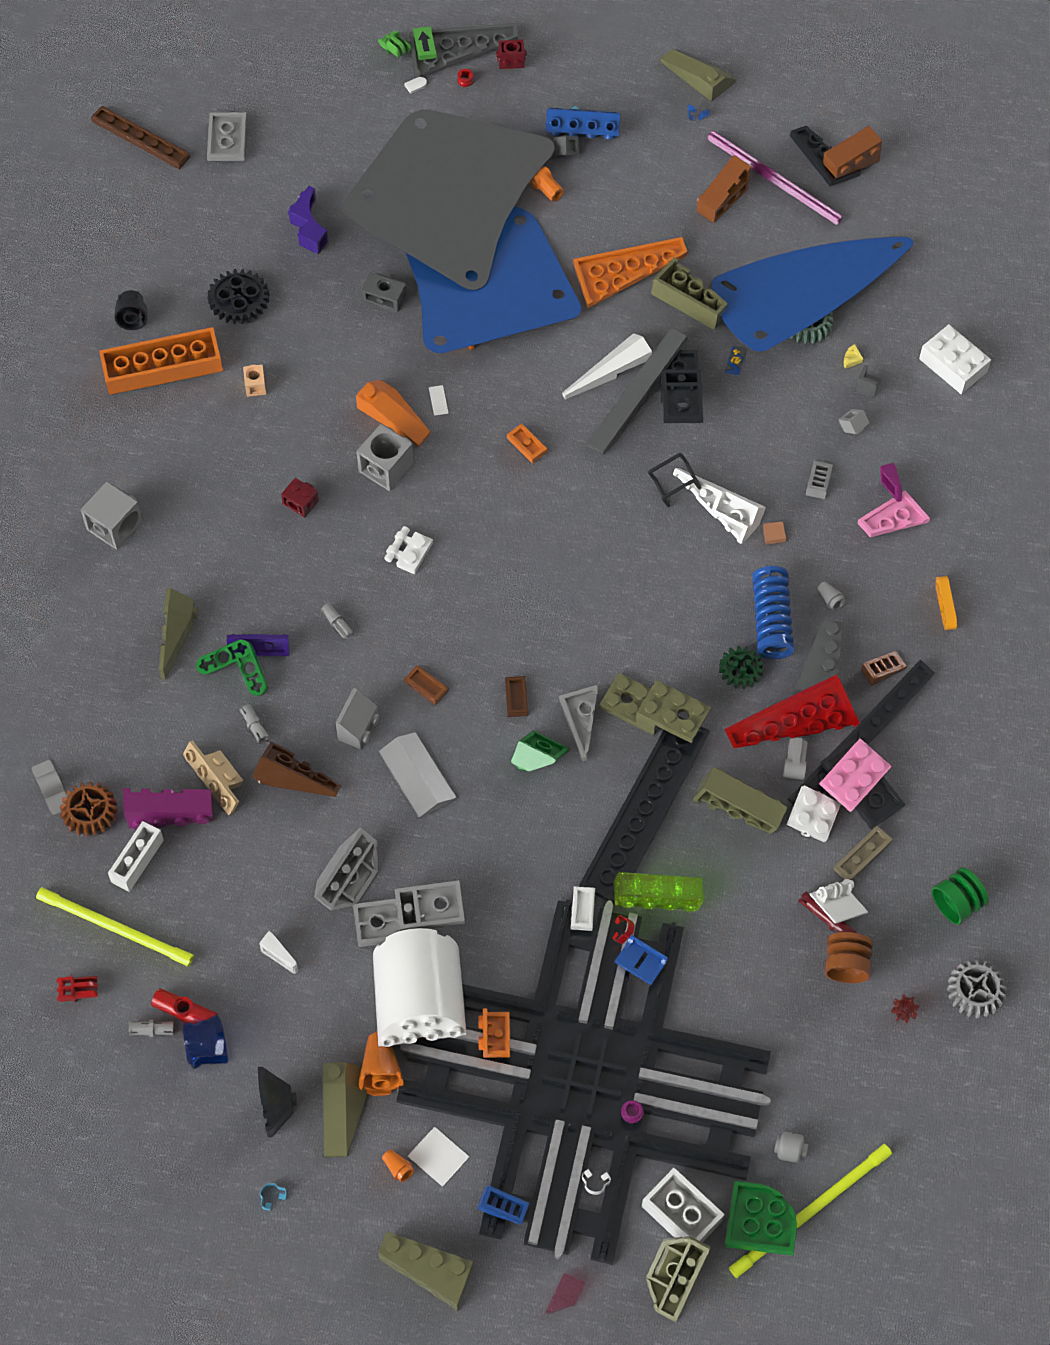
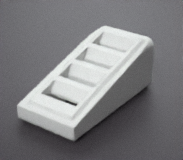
[259,931,298,974]

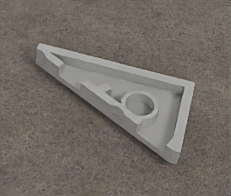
[559,685,598,762]

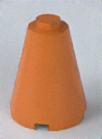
[359,1031,403,1096]

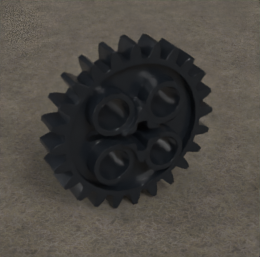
[207,269,270,325]

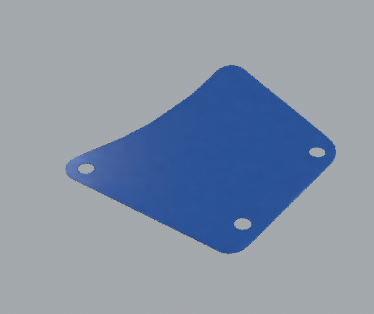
[405,207,581,353]

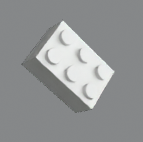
[919,324,991,394]
[642,1168,724,1243]

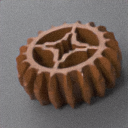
[60,781,118,838]

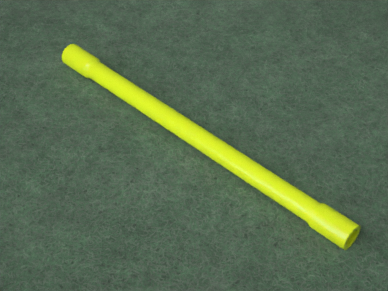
[729,1144,892,1278]

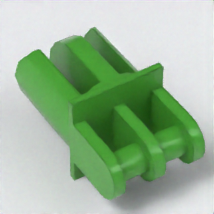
[378,30,412,58]

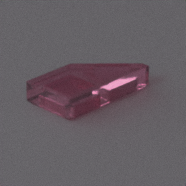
[546,1273,585,1314]

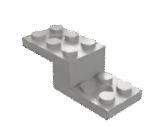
[353,880,465,947]

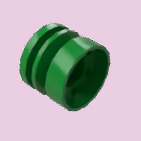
[931,867,989,925]

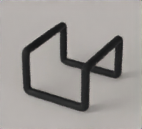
[648,453,701,507]

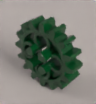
[719,646,764,689]

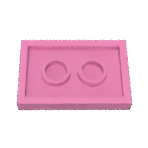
[819,739,892,812]

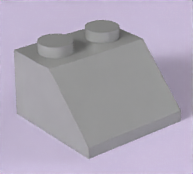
[336,688,380,749]

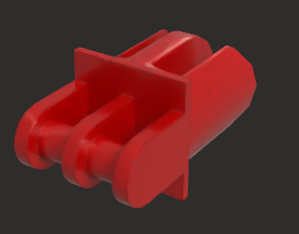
[56,975,98,1003]

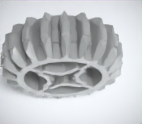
[947,959,1007,1019]

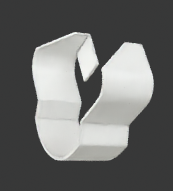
[582,1170,611,1195]

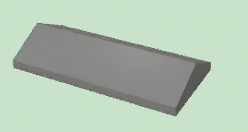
[379,732,456,818]

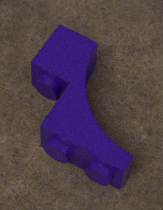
[288,185,328,254]

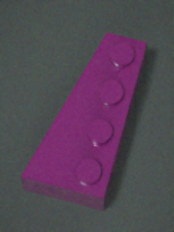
[123,788,214,830]

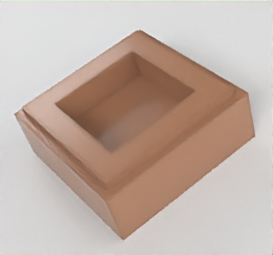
[762,522,786,544]

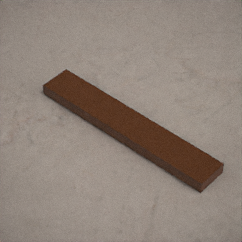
[91,106,190,170]

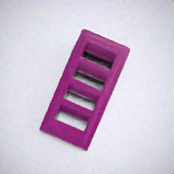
[880,463,902,502]

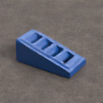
[477,1185,529,1225]

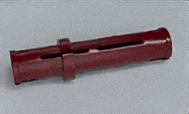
[798,891,857,933]

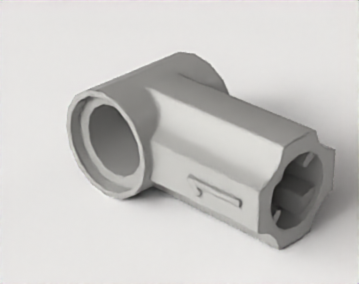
[783,738,807,781]

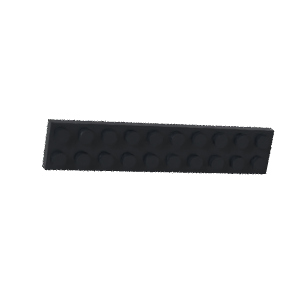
[579,715,710,906]

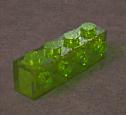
[614,872,704,912]

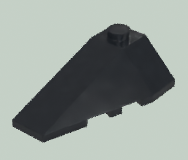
[258,1067,297,1137]

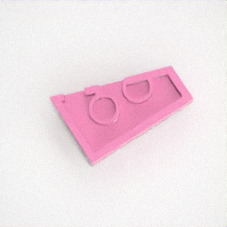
[858,490,930,537]

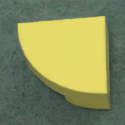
[843,344,863,369]

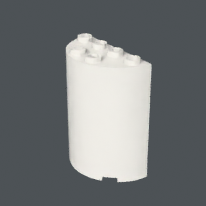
[373,928,467,1047]

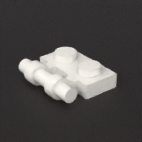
[384,526,433,574]

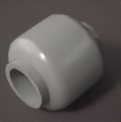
[774,1131,808,1163]

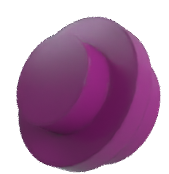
[621,1100,644,1123]

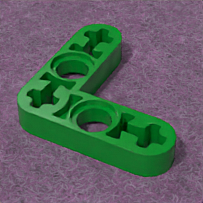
[196,640,268,696]

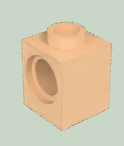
[243,365,266,397]

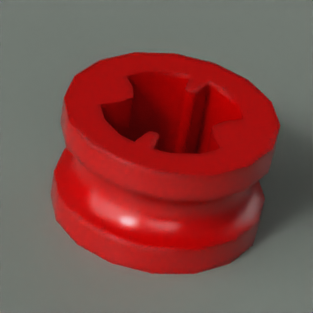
[457,69,473,87]

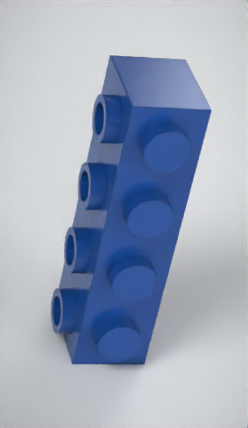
[546,107,620,139]

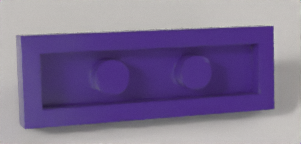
[226,634,289,656]

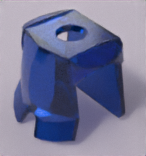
[182,1015,228,1069]

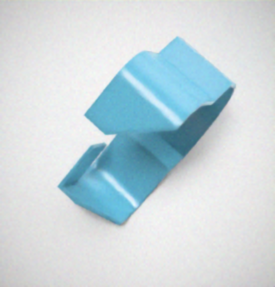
[260,1183,287,1211]

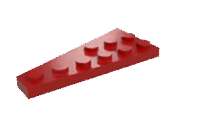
[724,674,860,748]

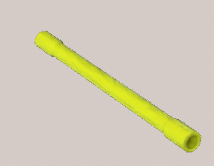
[36,887,194,967]

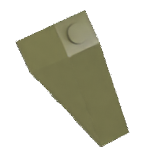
[660,49,736,102]
[159,588,198,680]

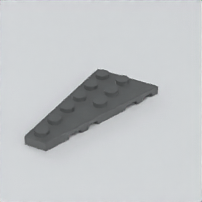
[409,23,518,78]

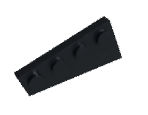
[790,126,861,186]

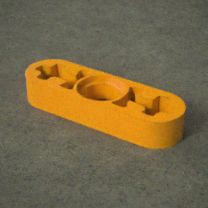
[935,576,957,630]

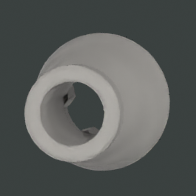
[818,581,846,611]

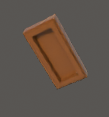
[404,665,449,705]

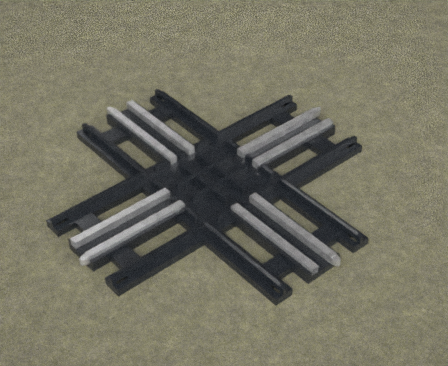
[396,899,771,1265]

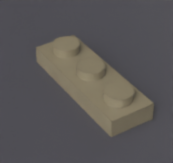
[833,826,893,880]

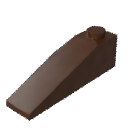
[252,742,341,797]

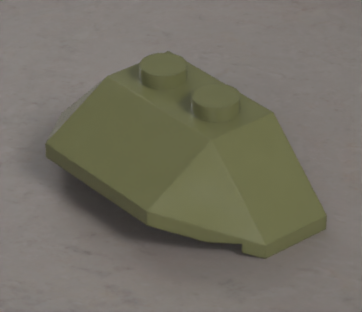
[646,1236,711,1322]

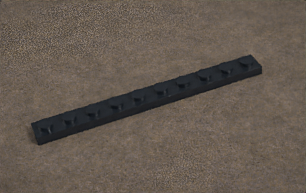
[787,659,935,806]

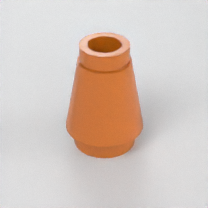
[382,1149,414,1182]

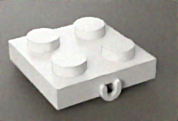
[787,786,841,842]

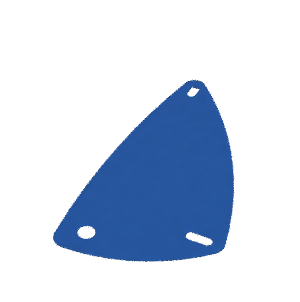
[712,237,914,352]

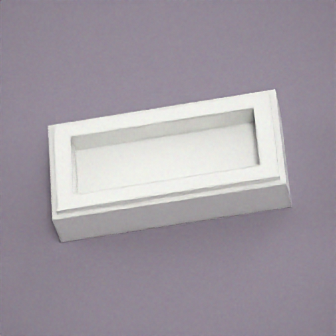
[571,886,595,931]

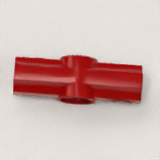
[151,988,218,1032]

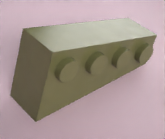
[651,257,728,330]

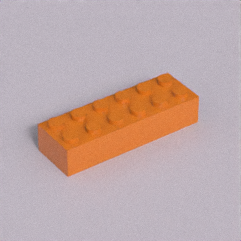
[99,327,223,395]

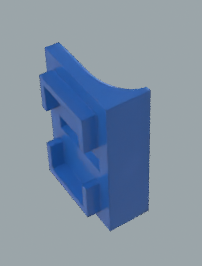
[614,935,668,985]

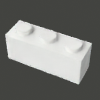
[108,821,164,892]

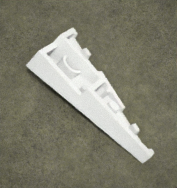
[562,334,652,399]
[673,468,766,544]

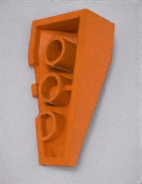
[356,380,431,447]

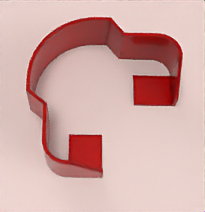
[612,915,635,944]

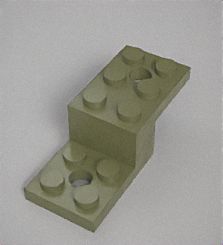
[599,673,711,743]

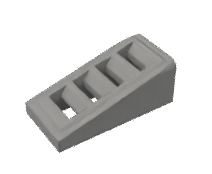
[806,461,833,499]

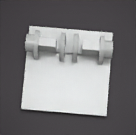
[810,879,868,924]

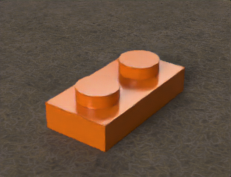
[507,423,547,464]

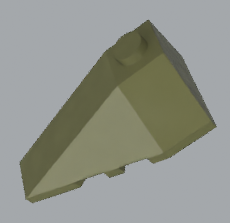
[323,1062,368,1158]

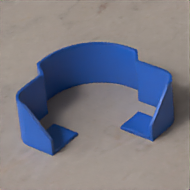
[687,105,710,121]

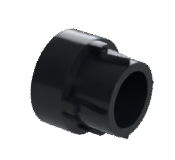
[115,290,148,330]

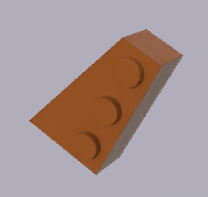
[823,126,883,178]
[696,155,751,223]

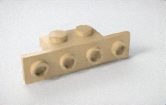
[183,740,243,815]

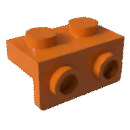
[478,1008,510,1058]

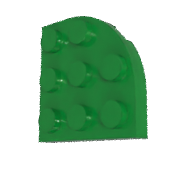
[725,1181,797,1256]

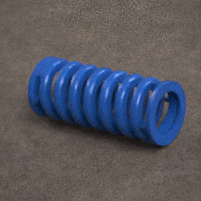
[752,566,794,659]

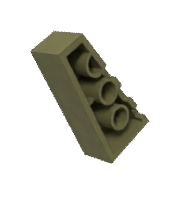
[692,767,787,834]
[378,1231,473,1311]

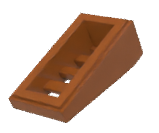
[861,651,907,686]

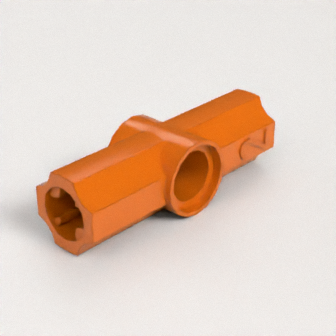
[530,166,564,202]

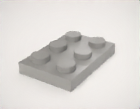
[207,112,247,161]

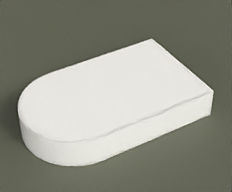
[405,77,427,94]

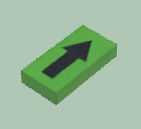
[413,26,437,60]

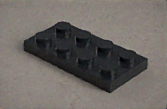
[821,738,905,830]

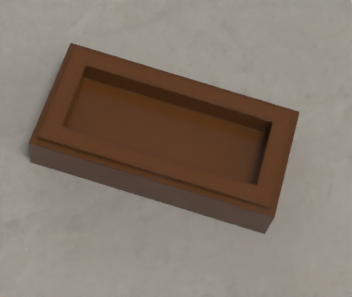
[505,676,528,717]

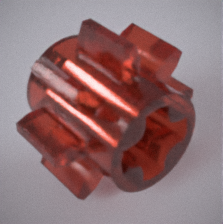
[891,994,920,1024]

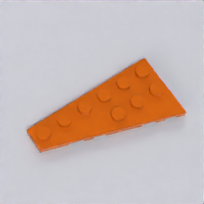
[573,237,687,308]

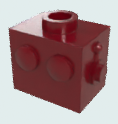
[496,39,527,69]
[281,477,319,518]

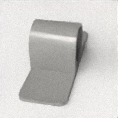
[32,760,67,815]

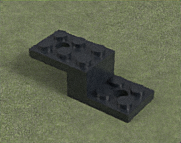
[660,350,703,423]

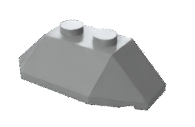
[314,828,378,910]

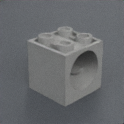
[357,424,414,491]
[81,482,142,550]

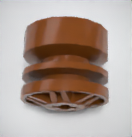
[824,932,873,983]

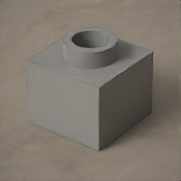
[838,409,870,434]

